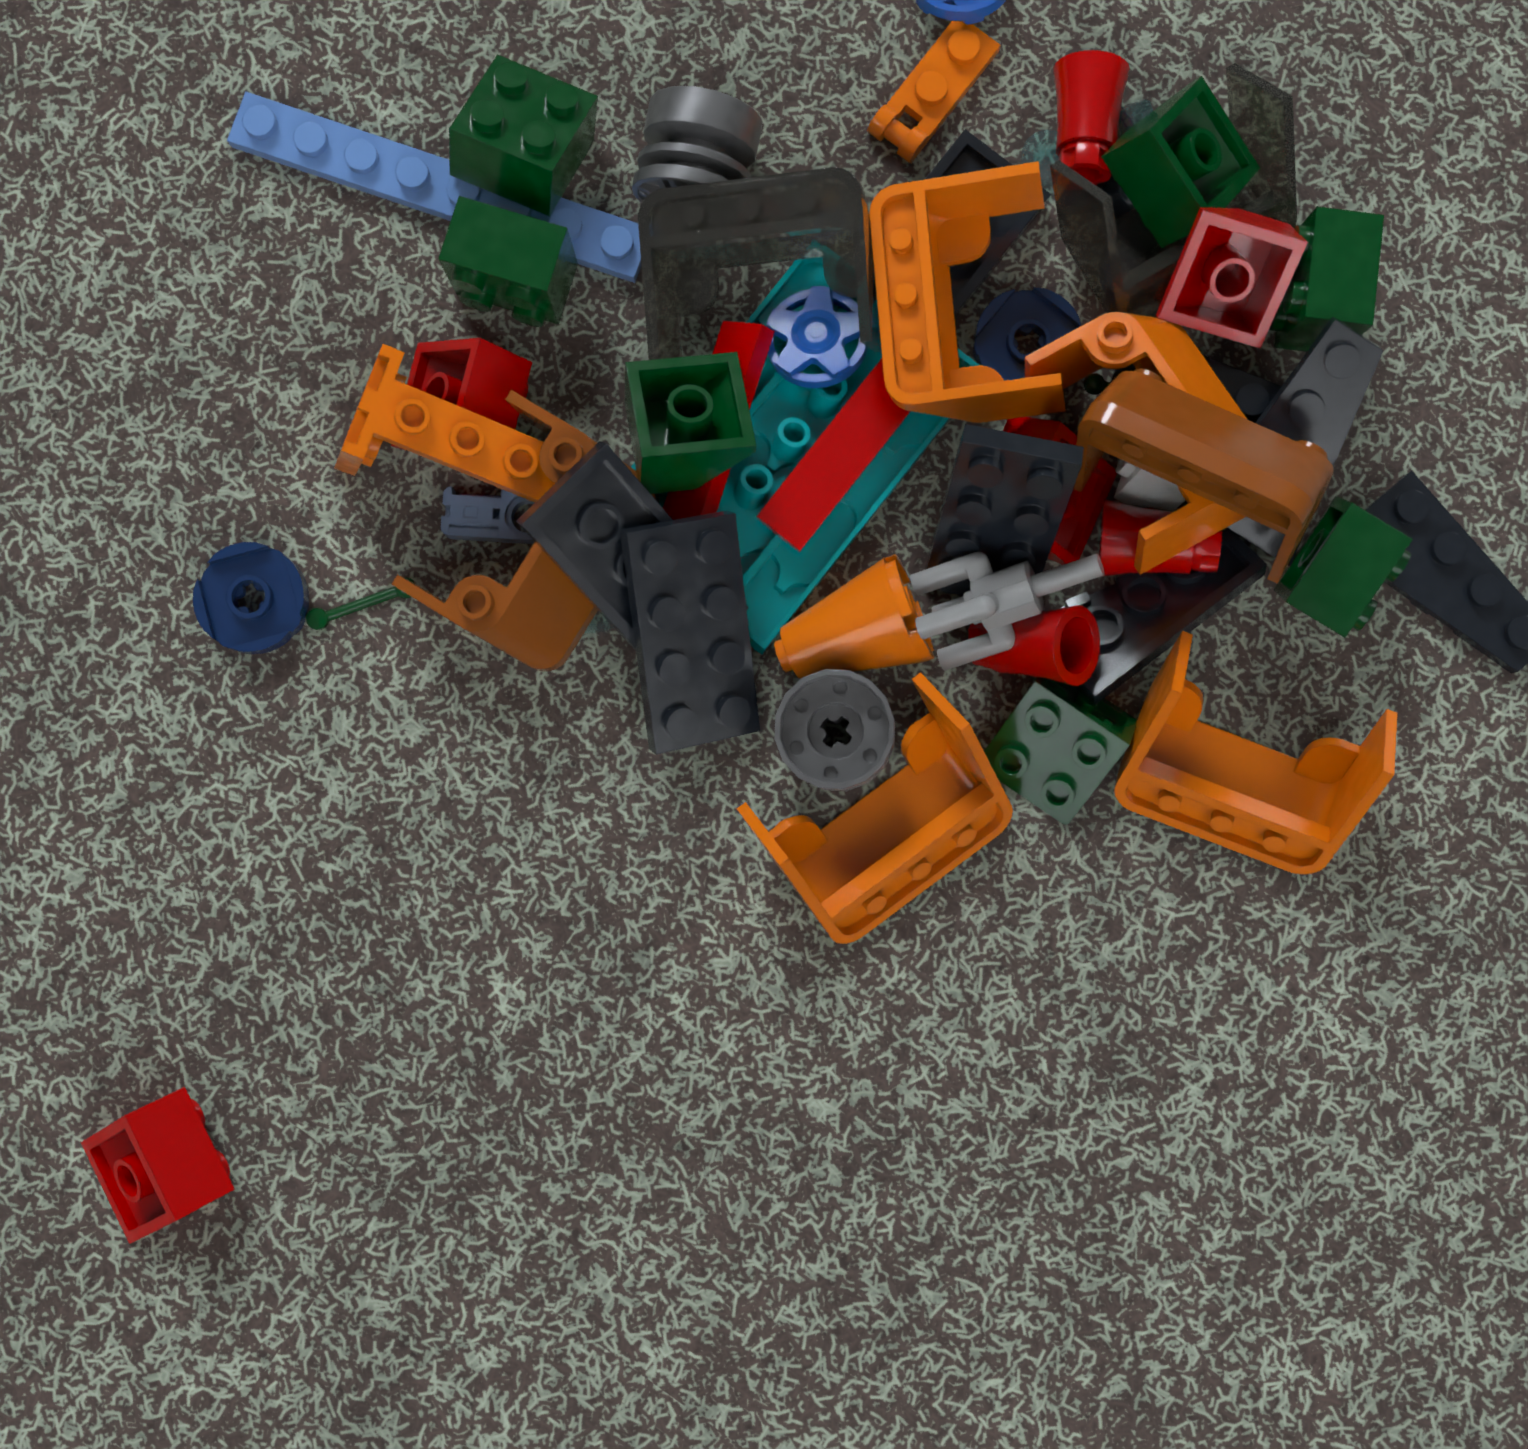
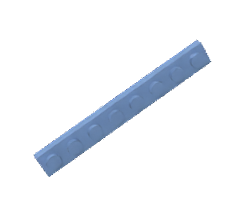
[227,91,653,283]

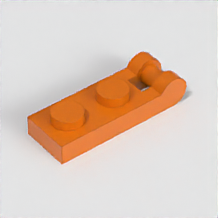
[867,21,1000,163]

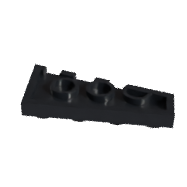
[1228,316,1383,567]
[1364,471,1528,674]
[1059,528,1267,705]

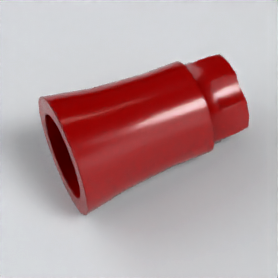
[1053,50,1130,187]
[1099,499,1222,576]
[968,605,1100,686]

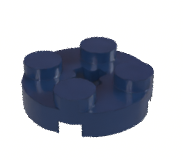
[973,287,1081,381]
[193,542,309,654]

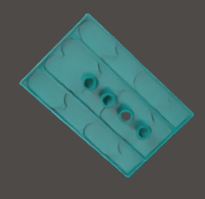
[631,237,979,655]

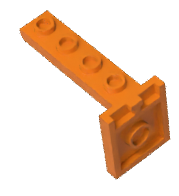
[334,344,555,502]

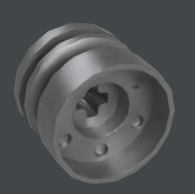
[632,86,762,225]
[774,669,895,791]

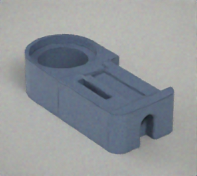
[441,486,535,544]

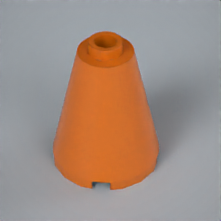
[774,554,935,679]

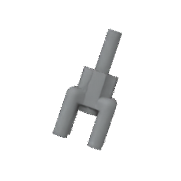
[910,552,1105,671]

